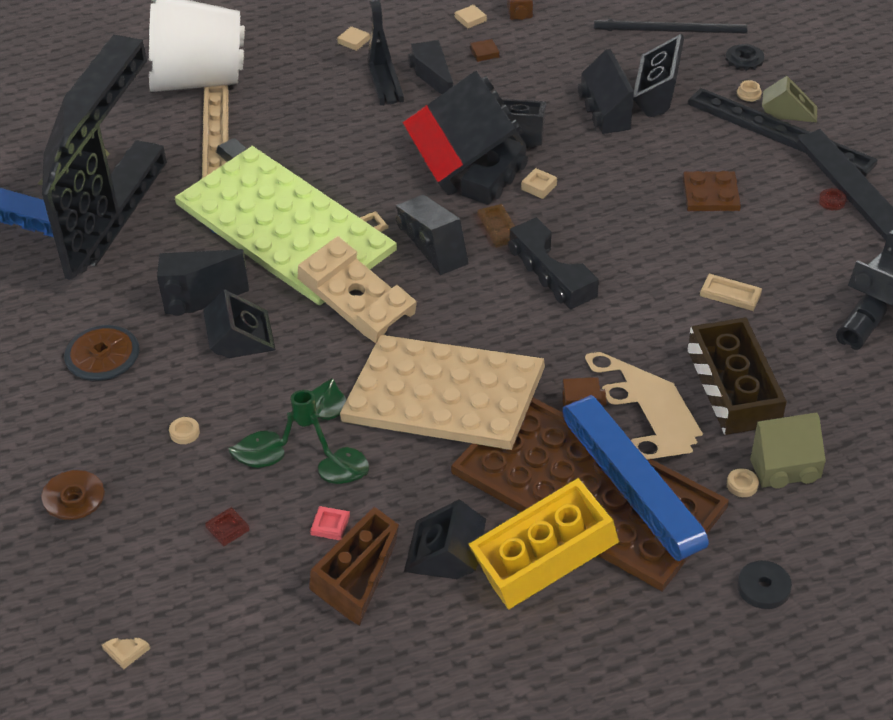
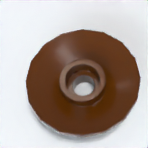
[41,470,105,520]

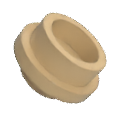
[737,80,762,102]

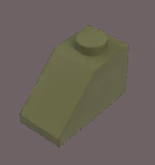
[762,76,817,122]

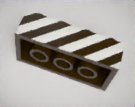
[688,317,787,435]

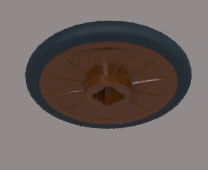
[64,325,139,381]

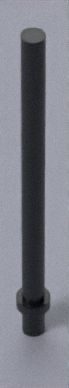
[594,18,747,34]

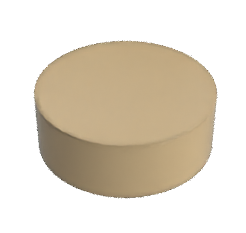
[169,417,200,444]
[727,468,759,497]

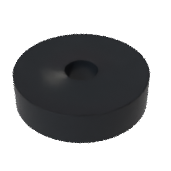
[738,560,792,609]

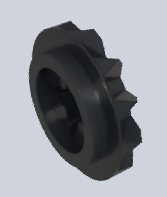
[726,44,764,71]

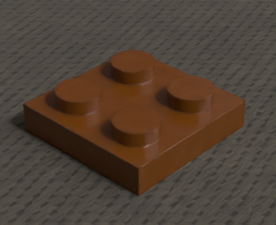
[683,171,741,211]

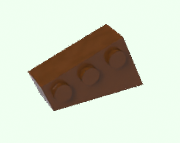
[309,506,399,626]

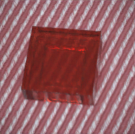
[205,507,250,547]

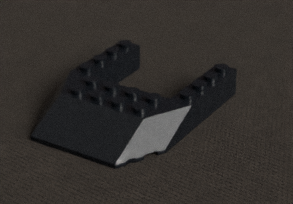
[42,35,167,280]

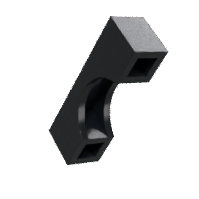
[508,217,599,310]

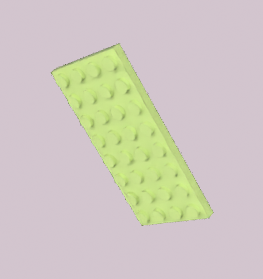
[175,146,397,306]

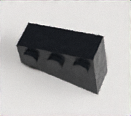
[396,195,469,275]

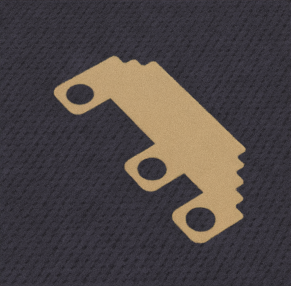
[585,352,703,460]

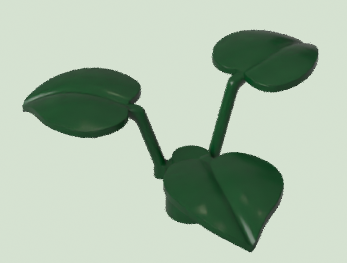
[228,378,369,484]

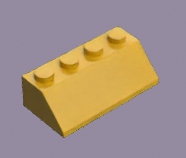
[469,478,619,610]

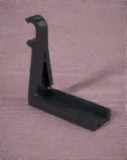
[367,0,404,106]

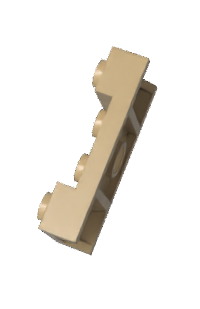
[298,236,417,343]

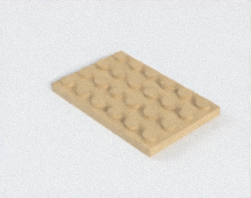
[340,335,545,450]

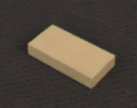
[700,274,762,311]

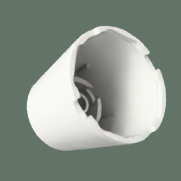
[149,0,245,92]

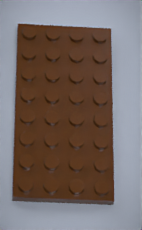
[451,397,729,592]

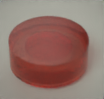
[819,188,846,211]

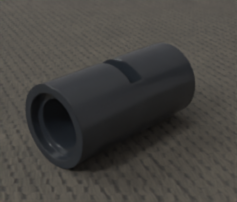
[836,294,887,350]

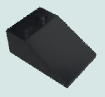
[157,249,249,316]

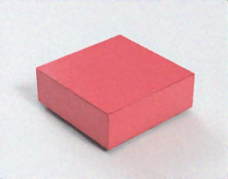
[310,506,350,540]

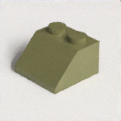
[750,412,826,488]

